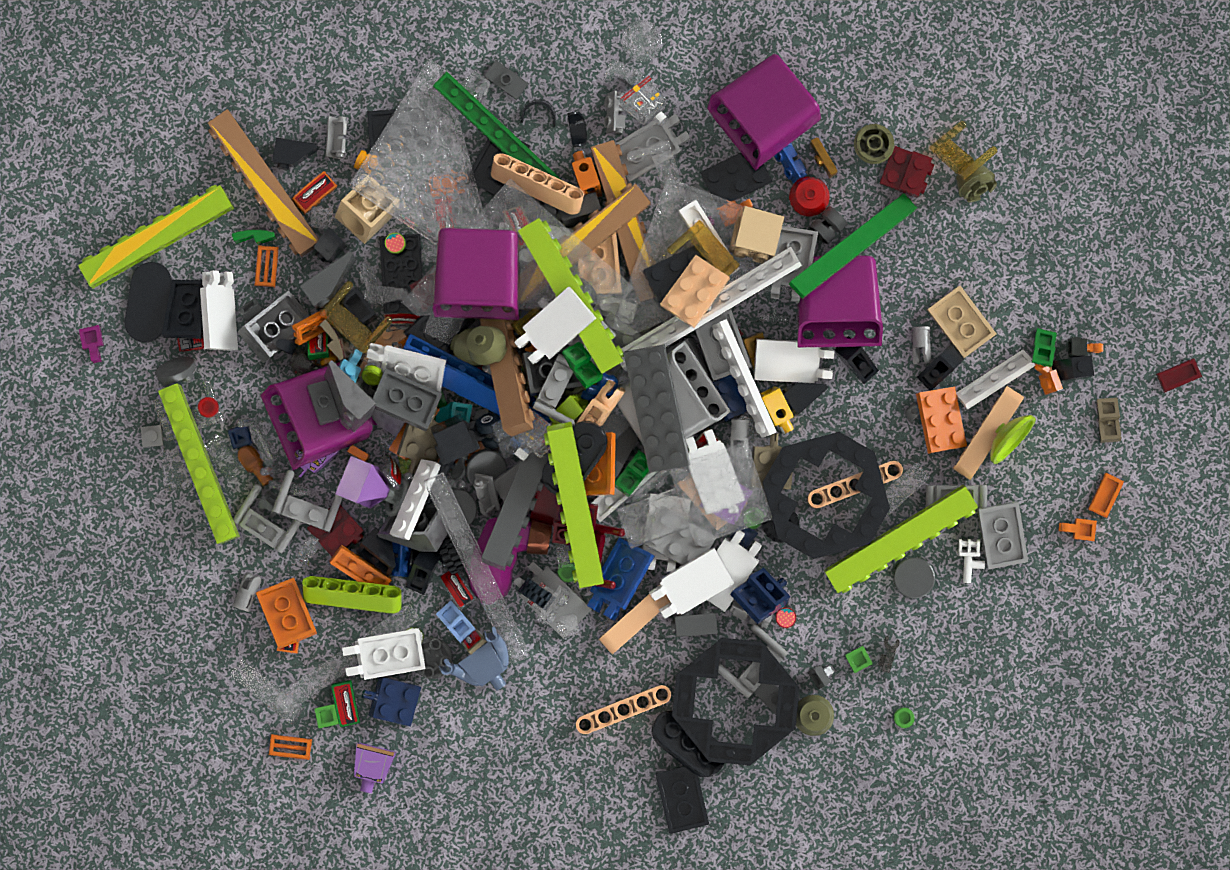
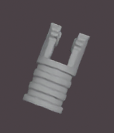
[912,327,931,364]
[730,419,749,457]
[232,572,261,612]

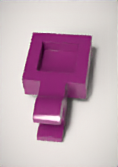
[79,325,104,363]

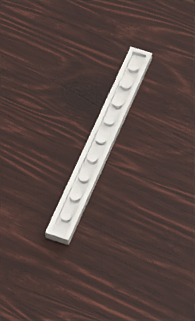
[621,247,802,371]

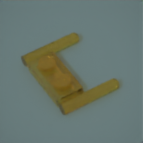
[929,121,998,180]
[667,220,740,276]
[319,281,393,354]

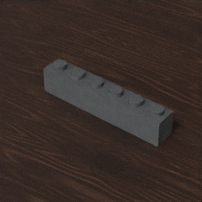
[481,446,549,571]

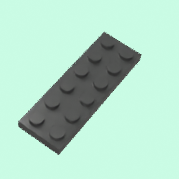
[623,344,690,473]

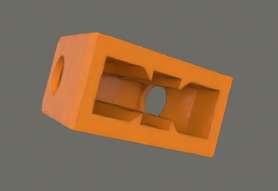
[572,151,602,198]

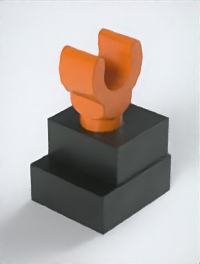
[1068,337,1103,357]

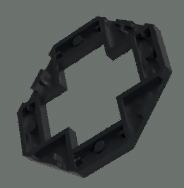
[762,432,890,559]
[672,638,800,766]

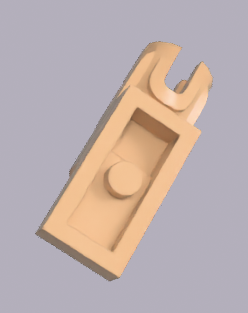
[577,380,626,426]

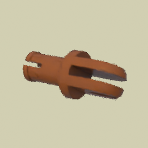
[237,445,273,486]

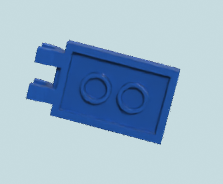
[587,538,655,622]

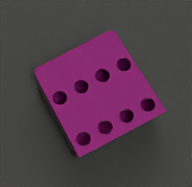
[707,54,821,171]
[433,228,519,320]
[797,255,883,348]
[260,362,373,470]

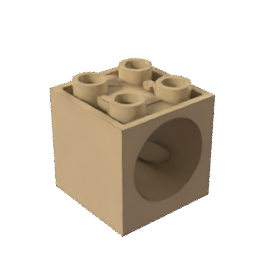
[335,175,398,244]
[728,206,784,263]

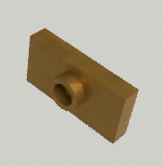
[810,137,838,178]

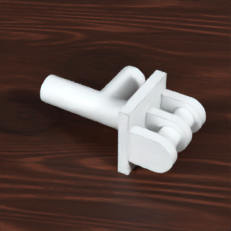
[957,539,985,583]

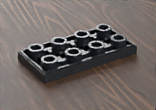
[379,234,424,317]

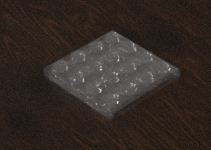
[669,441,772,546]

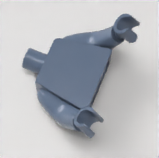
[438,627,509,691]

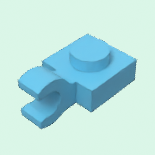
[339,349,363,383]

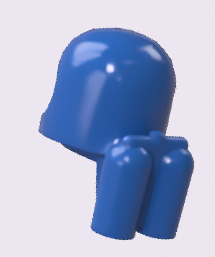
[581,369,618,401]

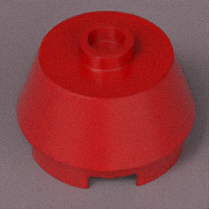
[789,176,830,217]

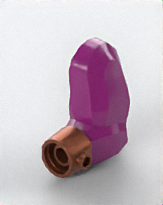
[468,517,552,602]

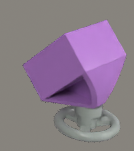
[335,456,410,517]

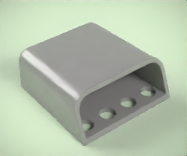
[613,341,731,444]

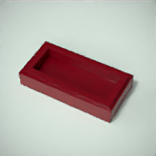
[1156,358,1202,393]

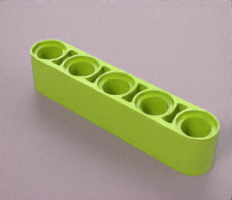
[302,576,402,613]

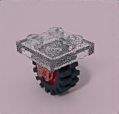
[518,577,570,625]

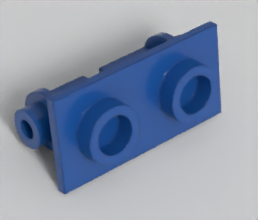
[774,143,807,183]
[392,542,412,577]

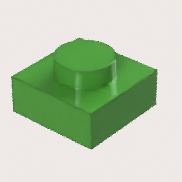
[845,645,873,673]
[314,704,339,728]

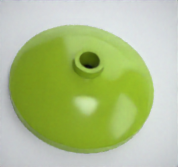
[990,415,1036,464]

